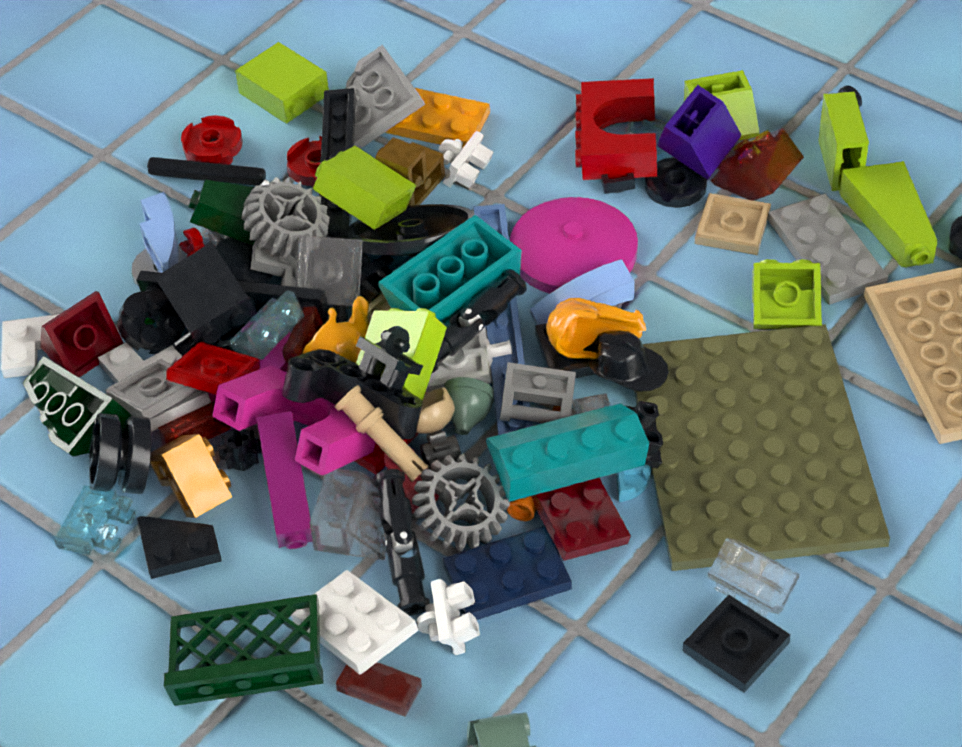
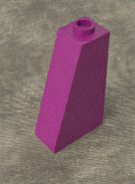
[256,411,314,549]

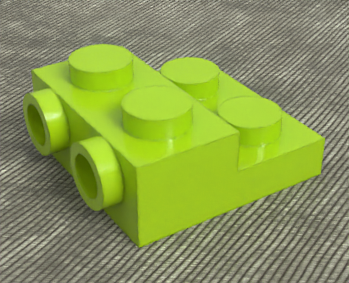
[752,259,822,329]

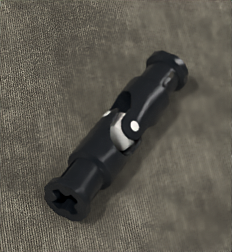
[432,269,527,373]
[373,469,430,616]

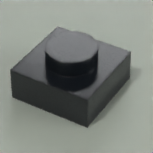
[601,173,635,194]

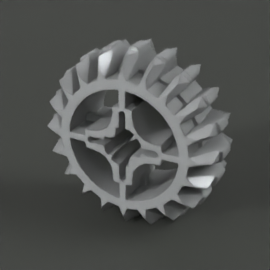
[242,177,330,260]
[412,453,510,551]

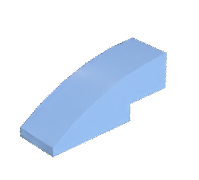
[140,192,179,273]
[530,259,635,325]

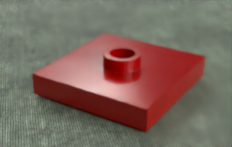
[166,342,260,395]

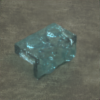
[229,291,305,360]

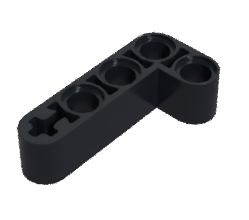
[282,349,423,439]

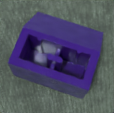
[657,85,742,180]

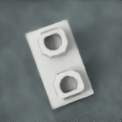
[438,131,494,189]
[416,578,480,655]

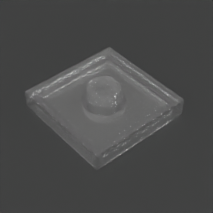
[296,235,363,306]

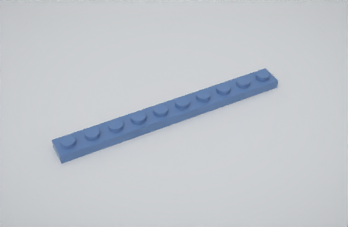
[473,204,532,435]

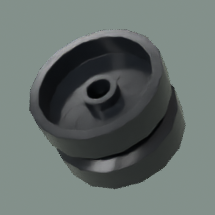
[89,413,151,494]

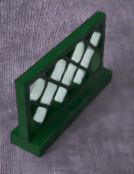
[163,594,323,706]

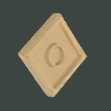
[695,193,771,255]

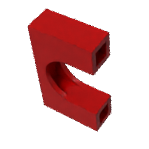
[575,78,657,180]

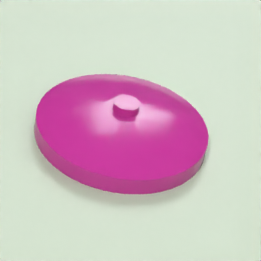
[510,197,638,294]

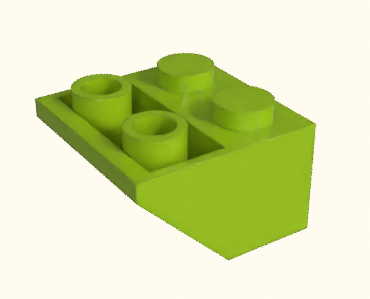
[684,70,760,141]

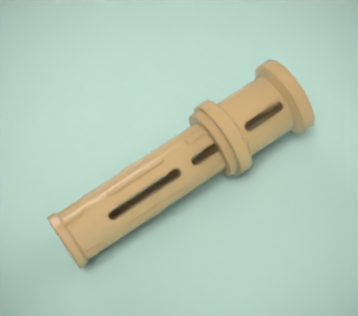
[335,385,429,482]

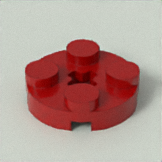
[181,115,243,165]
[287,136,322,188]

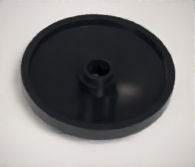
[347,204,475,257]

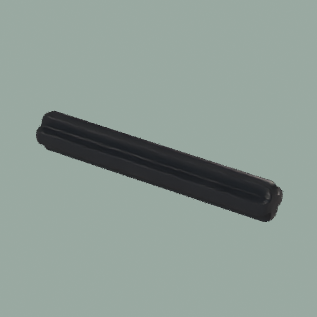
[147,157,266,186]

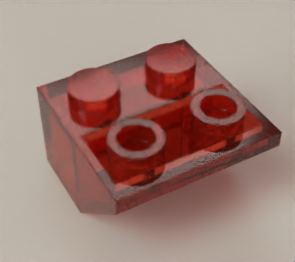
[711,128,804,201]

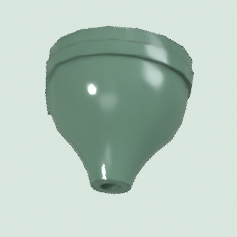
[444,377,494,435]

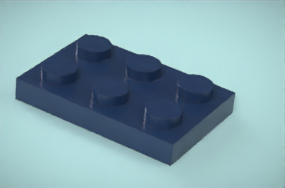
[443,526,572,620]

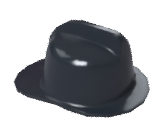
[589,331,669,392]

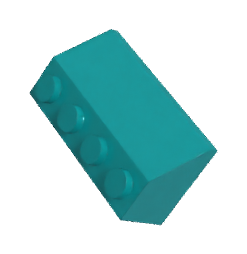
[379,215,522,324]
[486,403,649,502]

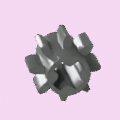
[420,430,461,470]

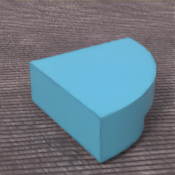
[616,465,651,502]

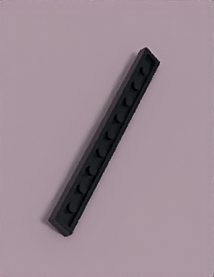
[312,88,356,335]

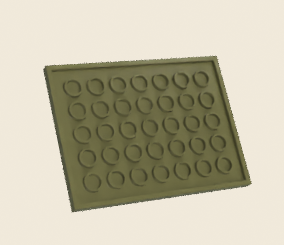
[634,324,890,571]

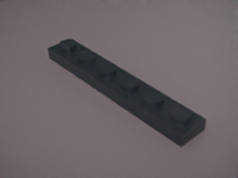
[136,271,330,322]

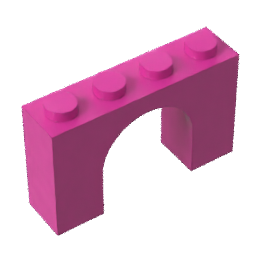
[213,365,375,476]

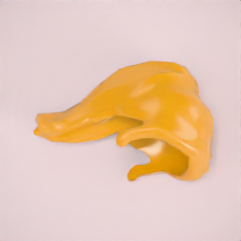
[303,296,369,363]
[546,298,646,359]

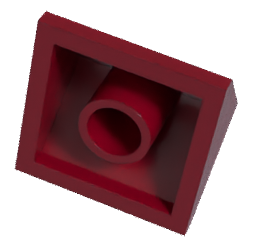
[40,291,124,378]

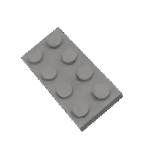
[768,193,888,305]

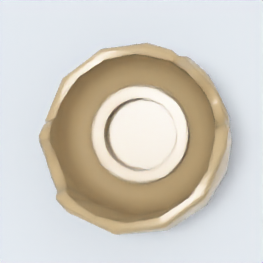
[416,387,455,434]

